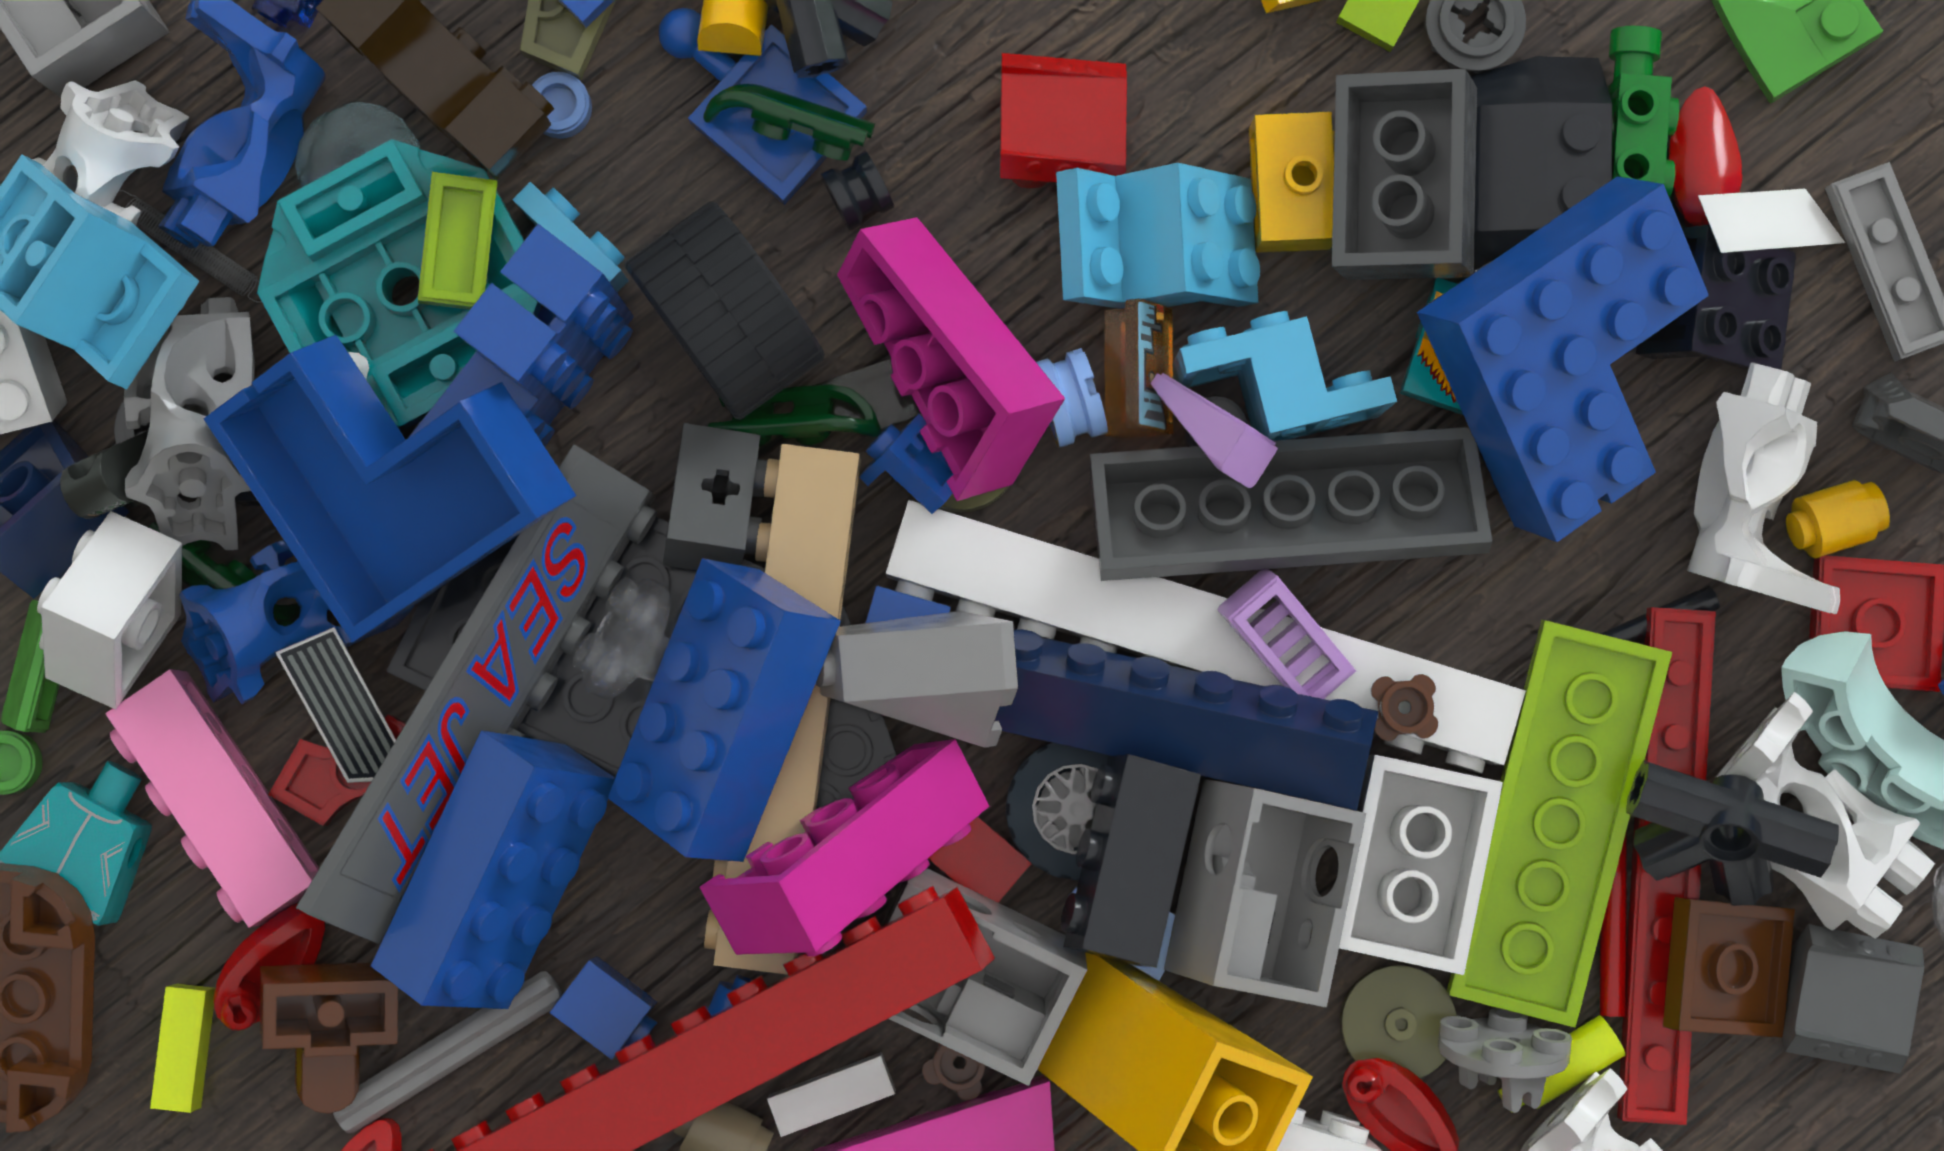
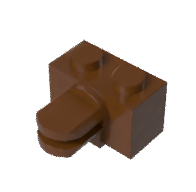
[260,963,398,1114]

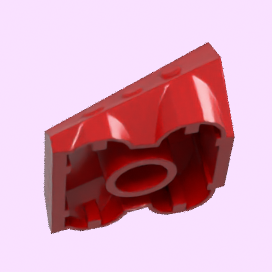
[1000,53,1127,188]

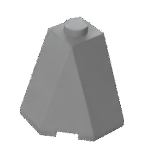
[816,611,1018,748]

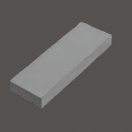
[1825,162,1944,362]

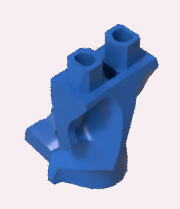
[158,0,326,249]
[179,539,414,704]

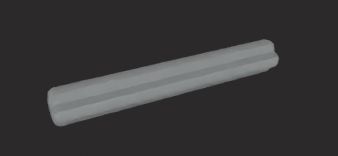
[333,971,562,1134]

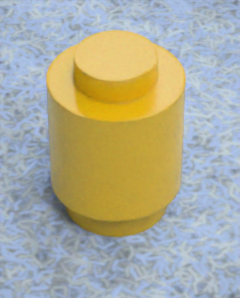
[1786,480,1890,558]

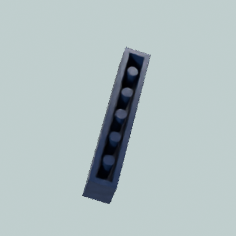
[994,629,1378,811]

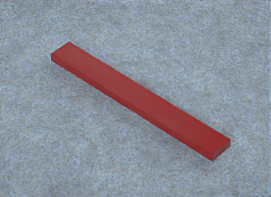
[1617,607,1716,1125]

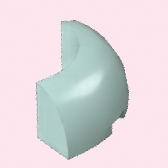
[1781,631,1944,850]

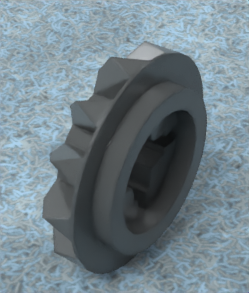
[1423,0,1526,74]

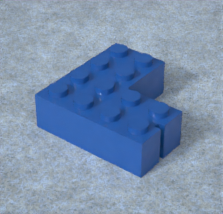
[1417,176,1709,542]
[408,224,634,447]
[203,335,577,643]

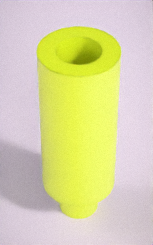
[1497,1015,1626,1113]

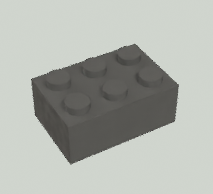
[1332,69,1477,280]

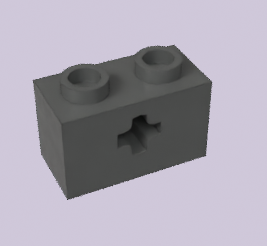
[662,423,768,570]

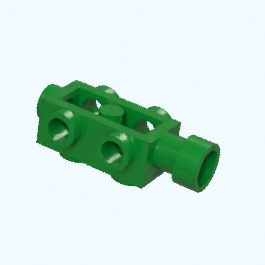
[1607,26,1680,198]

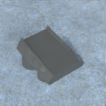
[1852,372,1944,474]
[1782,924,1925,1074]

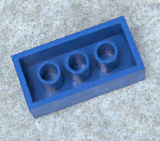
[608,558,841,862]
[371,730,615,1009]

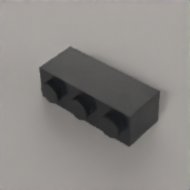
[1061,754,1201,968]

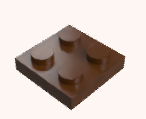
[1663,897,1795,1038]

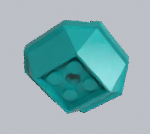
[257,139,542,430]

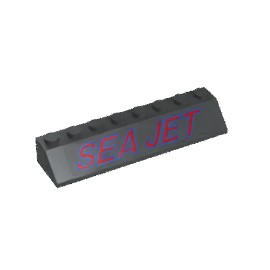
[296,444,658,944]

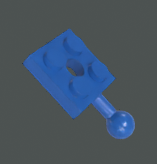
[658,8,867,205]

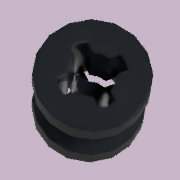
[821,151,894,231]

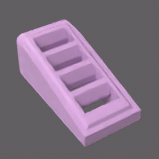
[1150,373,1278,488]
[1217,569,1356,699]

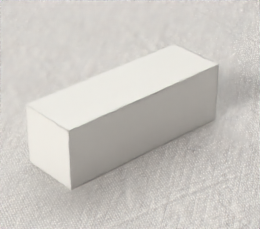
[767,1052,896,1137]

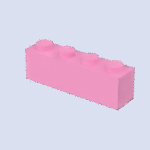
[105,669,319,928]

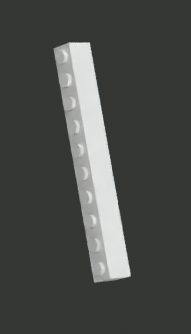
[886,500,1526,774]

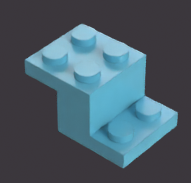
[0,154,200,389]
[1056,163,1260,312]
[1171,311,1397,441]

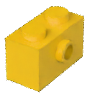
[1249,112,1335,253]

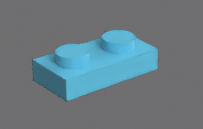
[512,182,628,292]

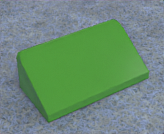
[1,600,60,733]

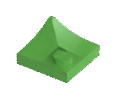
[1711,0,1883,104]

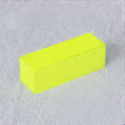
[150,984,215,1113]

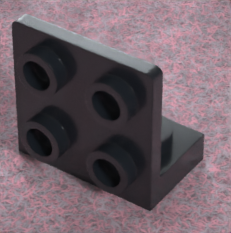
[1636,225,1796,370]

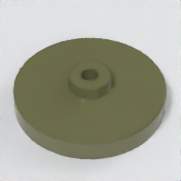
[1340,965,1457,1078]

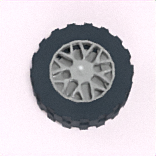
[1006,742,1111,880]

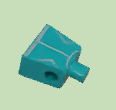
[0,761,152,926]

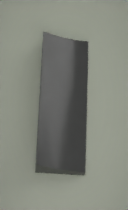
[1089,427,1492,581]

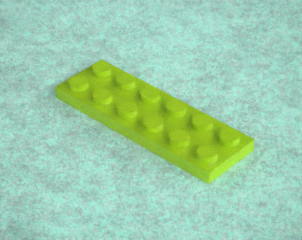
[1447,620,1672,1028]

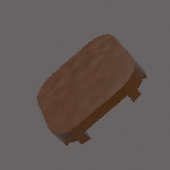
[0,863,95,1133]

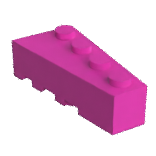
[837,217,1065,501]
[699,739,989,957]
[811,1074,1055,1151]

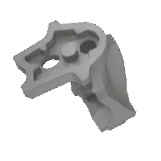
[124,297,255,550]

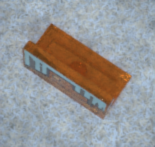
[1105,298,1173,438]

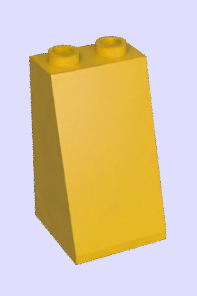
[1038,953,1313,1151]

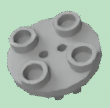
[1438,1007,1572,1113]

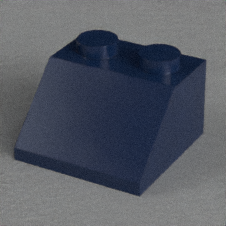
[0,419,130,599]

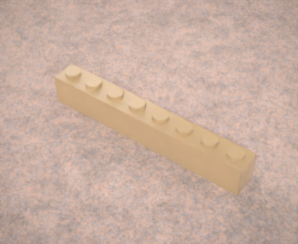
[704,444,861,975]

